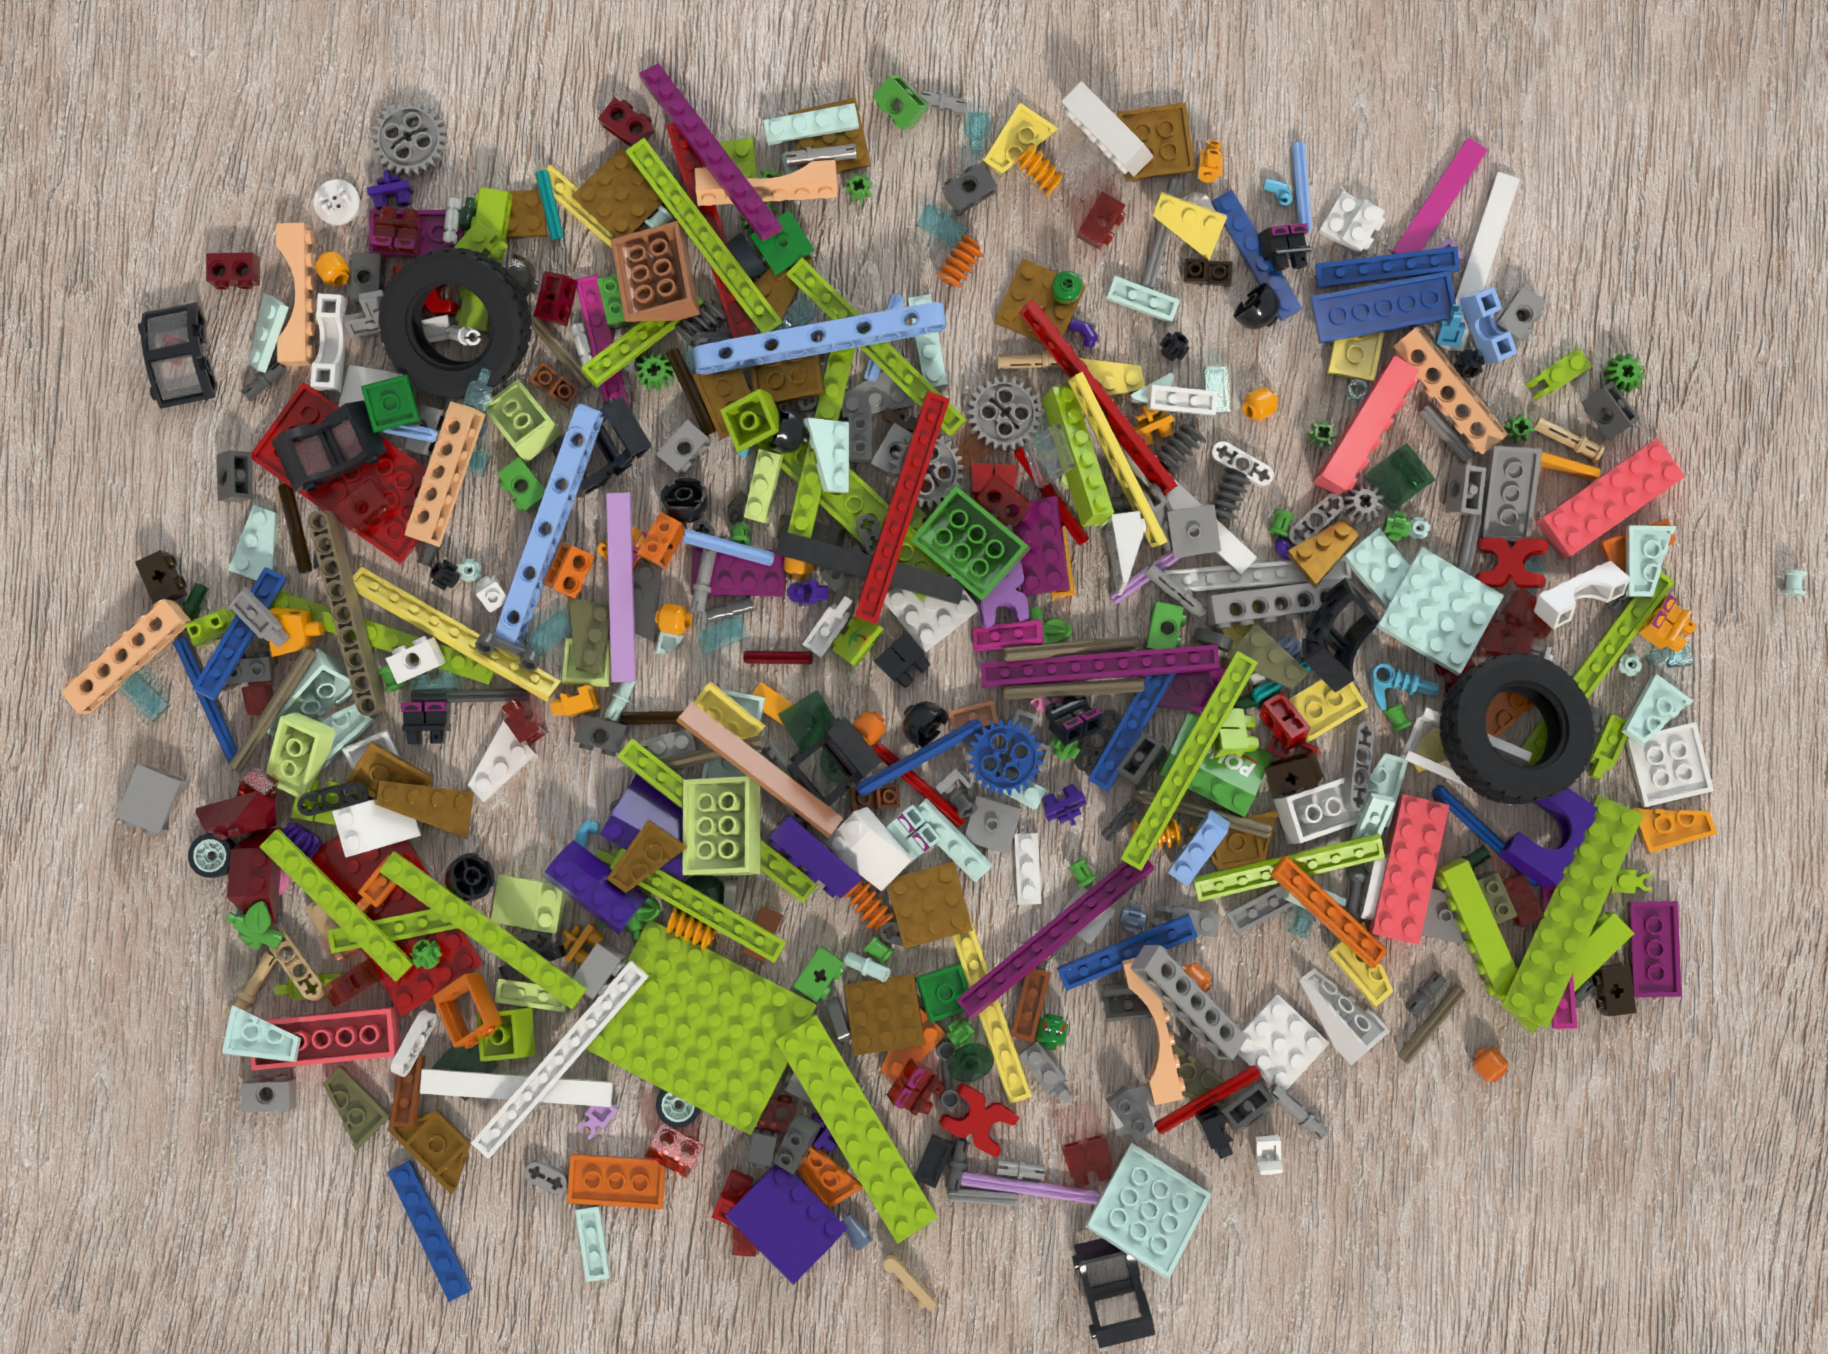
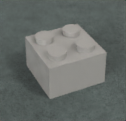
[573,940,627,999]

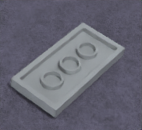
[1481,445,1542,542]

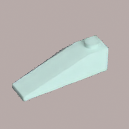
[267,649,352,737]

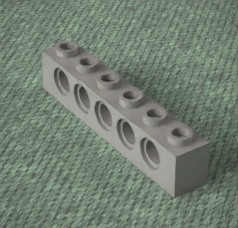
[1205,578,1352,629]
[1130,945,1247,1060]

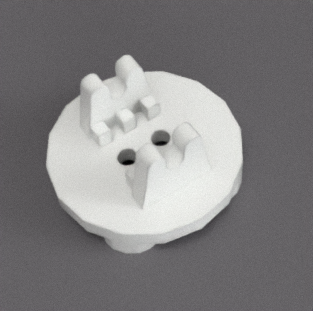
[313,179,361,226]

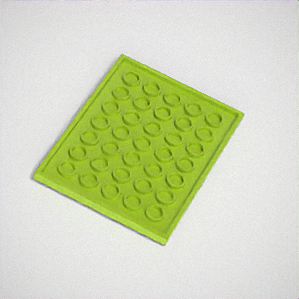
[586,920,817,1135]

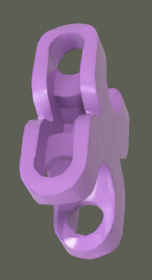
[977,560,1029,629]

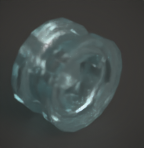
[1345,379,1369,402]

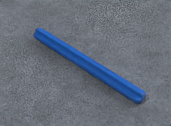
[173,637,238,765]
[856,718,982,797]
[1431,785,1539,887]

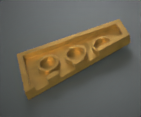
[374,781,474,839]

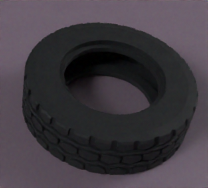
[379,248,532,399]
[1439,653,1595,805]

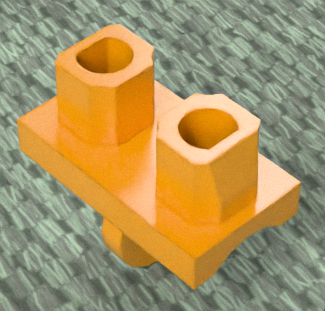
[1198,140,1223,183]
[1132,405,1174,446]
[562,922,605,965]

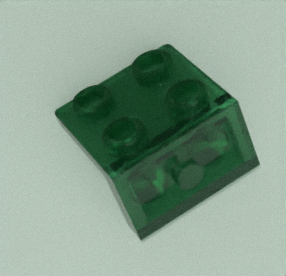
[1364,443,1436,511]

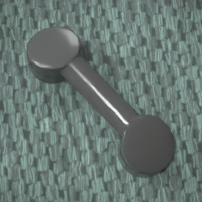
[475,633,540,671]
[1346,864,1367,923]
[936,1041,960,1109]

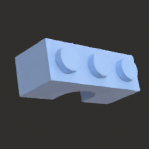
[1460,287,1517,364]
[1168,809,1230,886]

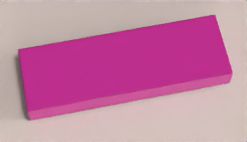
[972,619,1044,652]

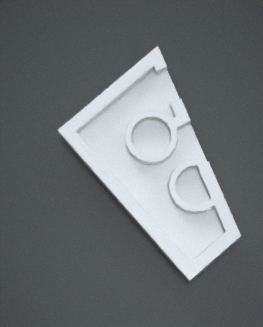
[468,720,537,802]

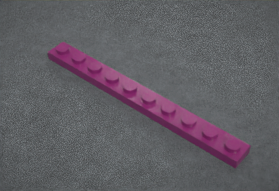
[639,63,782,242]
[981,645,1220,688]
[956,860,1155,1019]

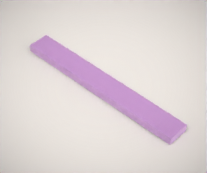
[606,492,636,682]

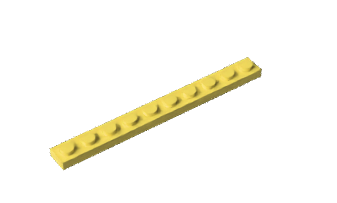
[353,567,561,702]

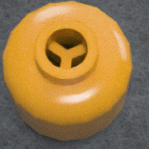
[315,252,350,287]
[1242,387,1278,422]
[784,557,814,579]
[655,603,692,635]

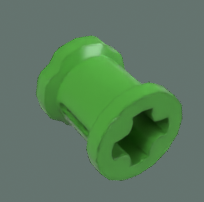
[1267,509,1295,538]
[729,523,750,546]
[378,665,406,693]
[1383,703,1412,733]
[1067,857,1097,888]
[863,934,894,965]

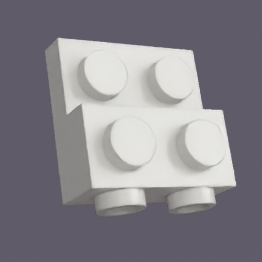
[1318,191,1386,255]

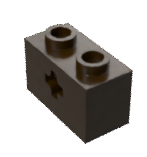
[135,550,188,604]
[1264,751,1324,796]
[1592,963,1636,1016]

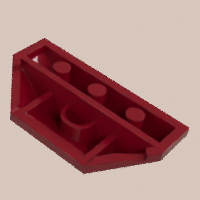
[195,791,277,840]
[227,828,283,923]

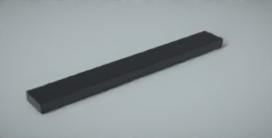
[776,531,964,605]

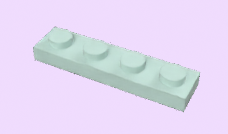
[763,103,859,145]
[908,294,948,388]
[916,798,993,883]

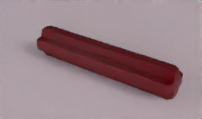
[743,651,813,664]

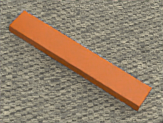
[1269,856,1388,968]

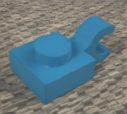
[1435,304,1466,347]

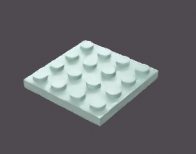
[1376,547,1504,676]
[1085,1142,1212,1279]

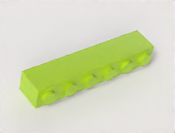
[456,187,513,334]
[1042,385,1114,527]
[1435,857,1518,1001]
[1508,911,1635,1033]

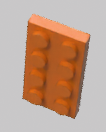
[567,1153,667,1209]

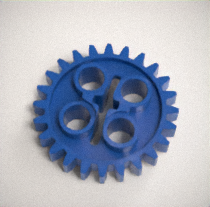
[967,719,1044,796]

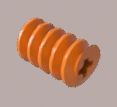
[935,235,983,288]
[843,879,894,932]

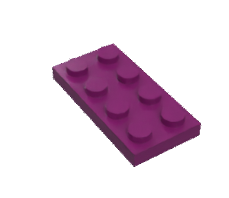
[369,209,464,258]
[1011,496,1070,596]
[691,548,786,597]
[1627,901,1682,998]

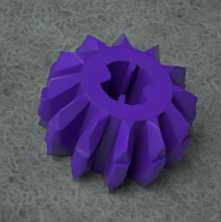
[282,822,322,859]

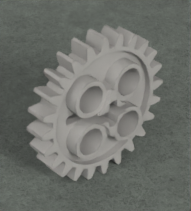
[371,100,448,178]
[966,376,1042,452]
[888,435,964,508]

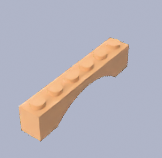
[695,160,838,206]
[276,223,316,367]
[1121,958,1185,1105]

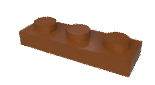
[1011,968,1052,1042]
[389,1055,426,1129]

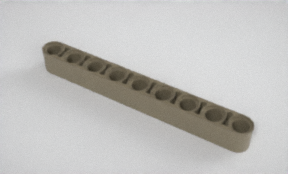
[308,510,386,716]

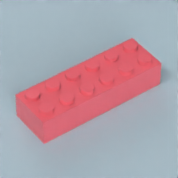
[1312,356,1419,495]
[1535,438,1686,559]
[1367,794,1450,945]
[250,1006,401,1071]

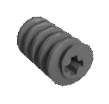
[675,298,727,346]
[1155,424,1206,476]
[1210,467,1251,520]

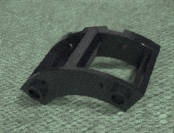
[552,397,651,498]
[1302,578,1379,693]
[789,717,882,807]

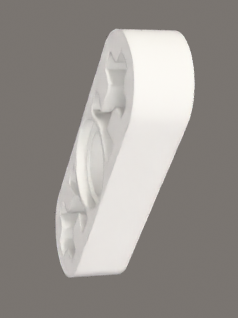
[1211,441,1274,487]
[1359,853,1387,921]
[390,1009,437,1077]

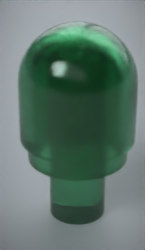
[459,197,477,231]

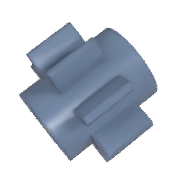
[1277,635,1303,662]
[1119,903,1147,933]

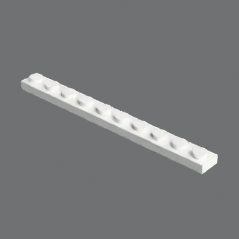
[471,960,649,1159]

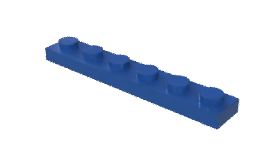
[1211,189,1302,321]
[1315,246,1460,289]
[192,567,287,701]
[1088,673,1176,792]
[1057,913,1198,991]
[388,1160,472,1302]

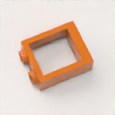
[637,511,686,570]
[432,972,503,1049]

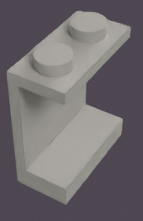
[115,764,189,837]

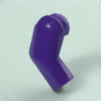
[1069,318,1098,348]
[1275,537,1293,560]

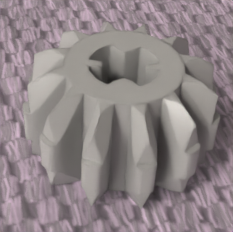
[1343,483,1383,522]

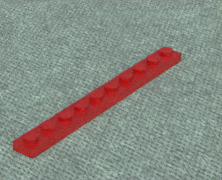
[666,123,756,338]
[1019,299,1178,496]
[853,391,950,624]

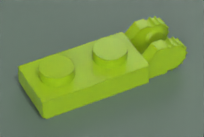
[1525,348,1592,401]

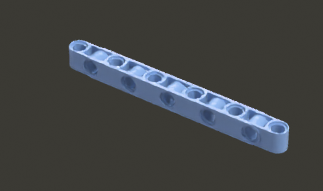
[693,302,947,374]
[494,404,603,646]

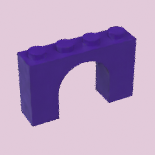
[1498,788,1598,889]

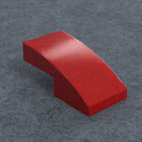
[712,1169,753,1226]

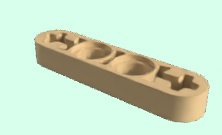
[268,923,325,1001]

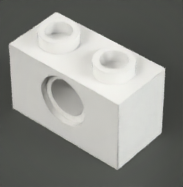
[385,636,447,684]

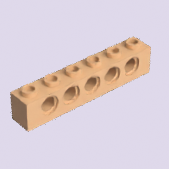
[1393,325,1508,455]
[404,401,486,547]
[61,599,191,714]

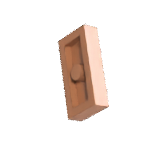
[948,700,999,731]

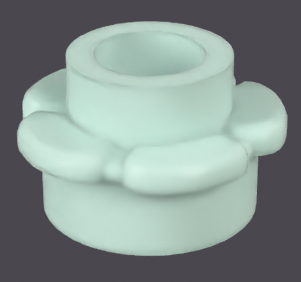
[1408,517,1430,540]
[458,559,482,582]
[1618,653,1642,676]

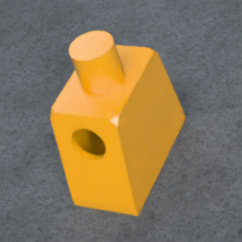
[269,607,325,657]

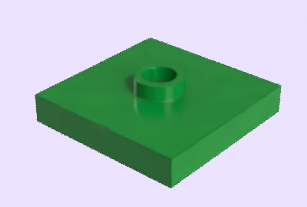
[750,210,815,276]
[361,374,421,433]
[915,963,969,1023]

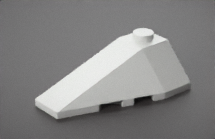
[1299,968,1391,1065]

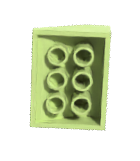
[683,776,760,875]

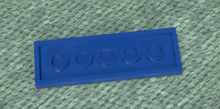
[1310,271,1456,344]

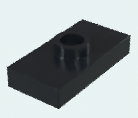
[914,1133,954,1188]

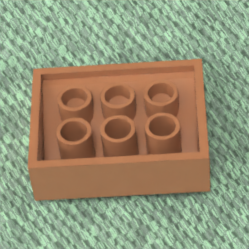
[611,221,700,322]

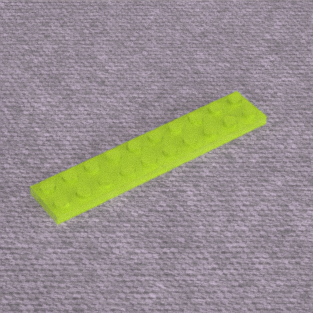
[756,411,950,602]
[1501,795,1644,1029]
[775,1014,938,1244]

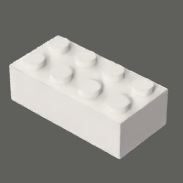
[1061,81,1154,177]

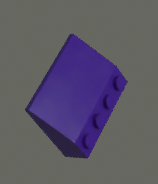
[600,774,688,881]
[725,1163,847,1285]

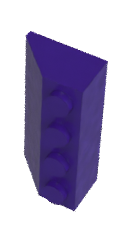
[768,814,862,898]
[543,840,649,935]

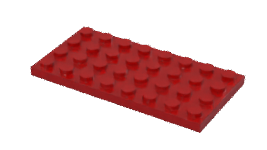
[252,382,436,565]
[310,835,485,1017]

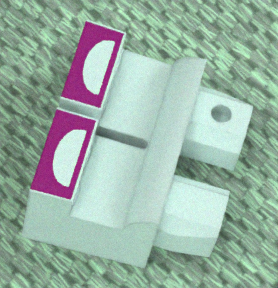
[886,804,941,860]

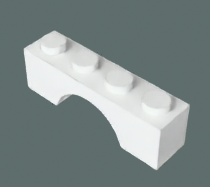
[310,293,349,393]
[1534,561,1630,629]

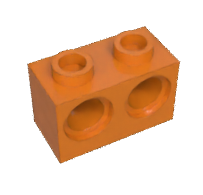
[542,542,595,599]

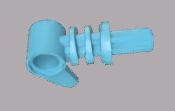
[1368,664,1439,710]

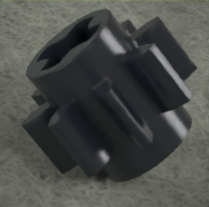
[1159,332,1190,361]
[1454,349,1485,378]
[430,560,460,591]

